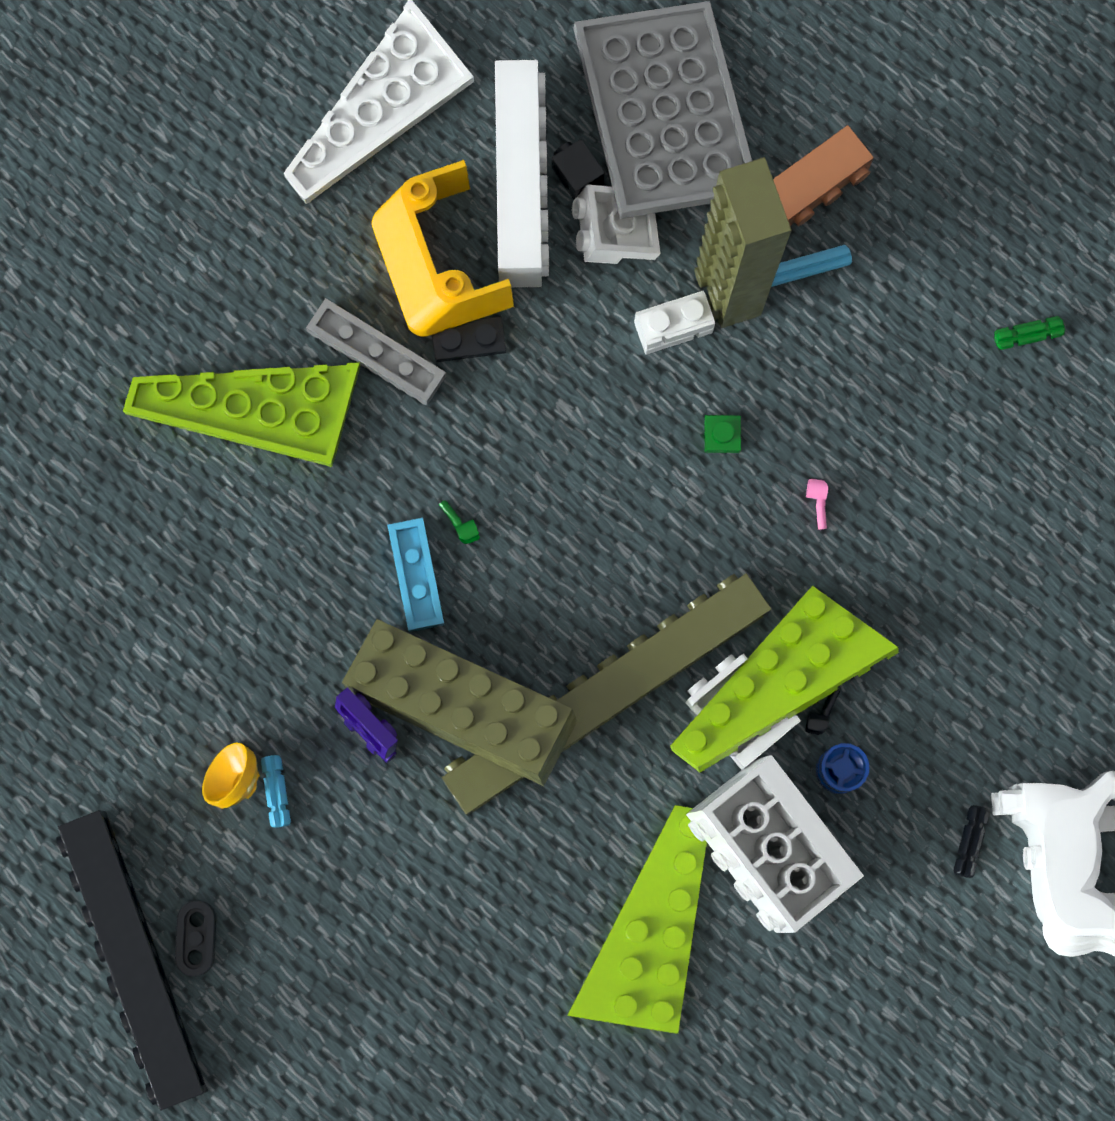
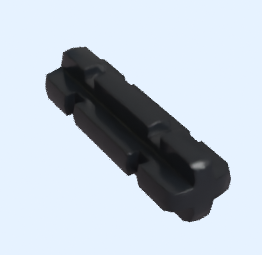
[953,805,990,878]

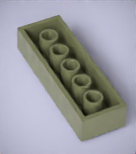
[342,619,577,786]

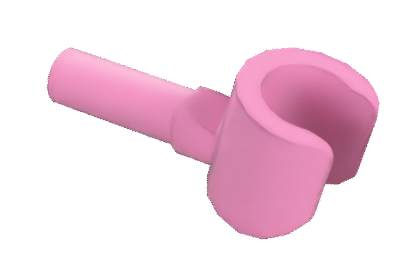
[806,479,828,530]

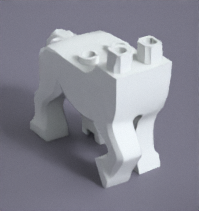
[991,771,1115,957]

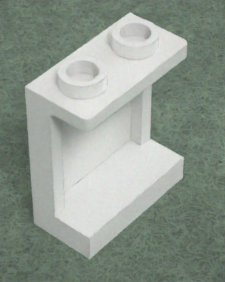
[686,653,801,770]

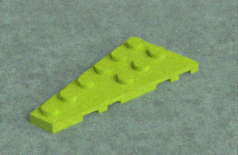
[123,362,361,467]
[670,586,899,772]
[567,805,707,1034]

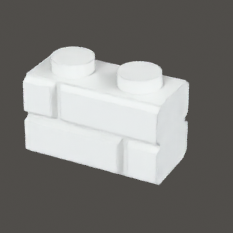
[634,290,715,355]

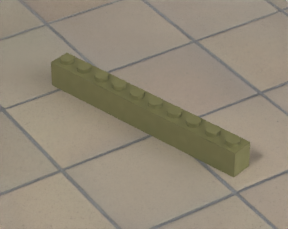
[441,573,771,816]

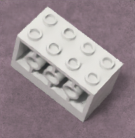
[686,755,864,933]

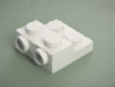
[572,185,661,264]

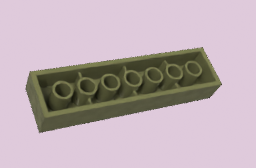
[694,157,791,328]

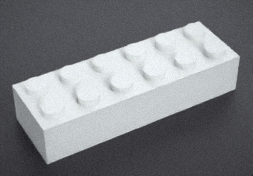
[495,60,549,288]

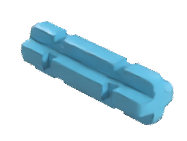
[261,755,291,828]

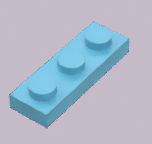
[387,518,445,632]

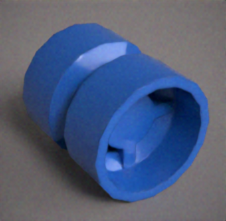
[816,743,869,794]

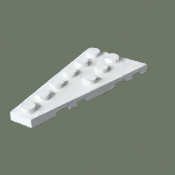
[284,0,474,204]

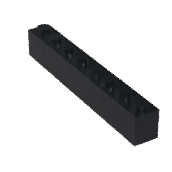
[56,810,208,1111]

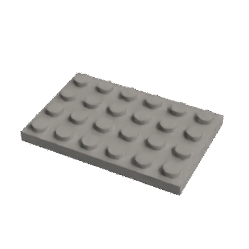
[573,1,752,219]

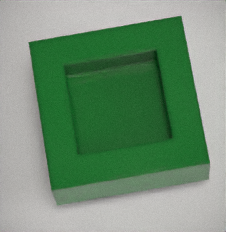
[704,415,741,453]

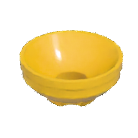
[202,742,260,808]

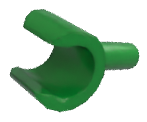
[439,500,480,544]

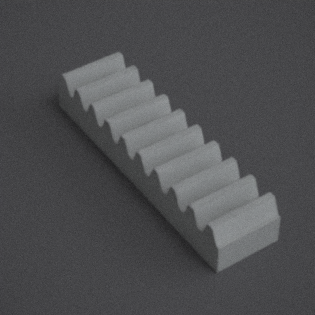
[306,298,446,405]

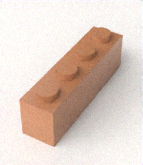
[773,125,874,226]

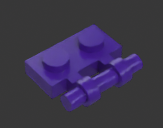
[335,687,398,763]

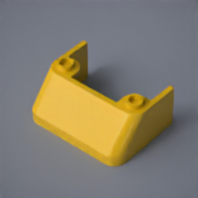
[372,160,514,337]

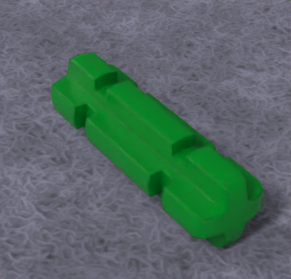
[994,316,1065,350]

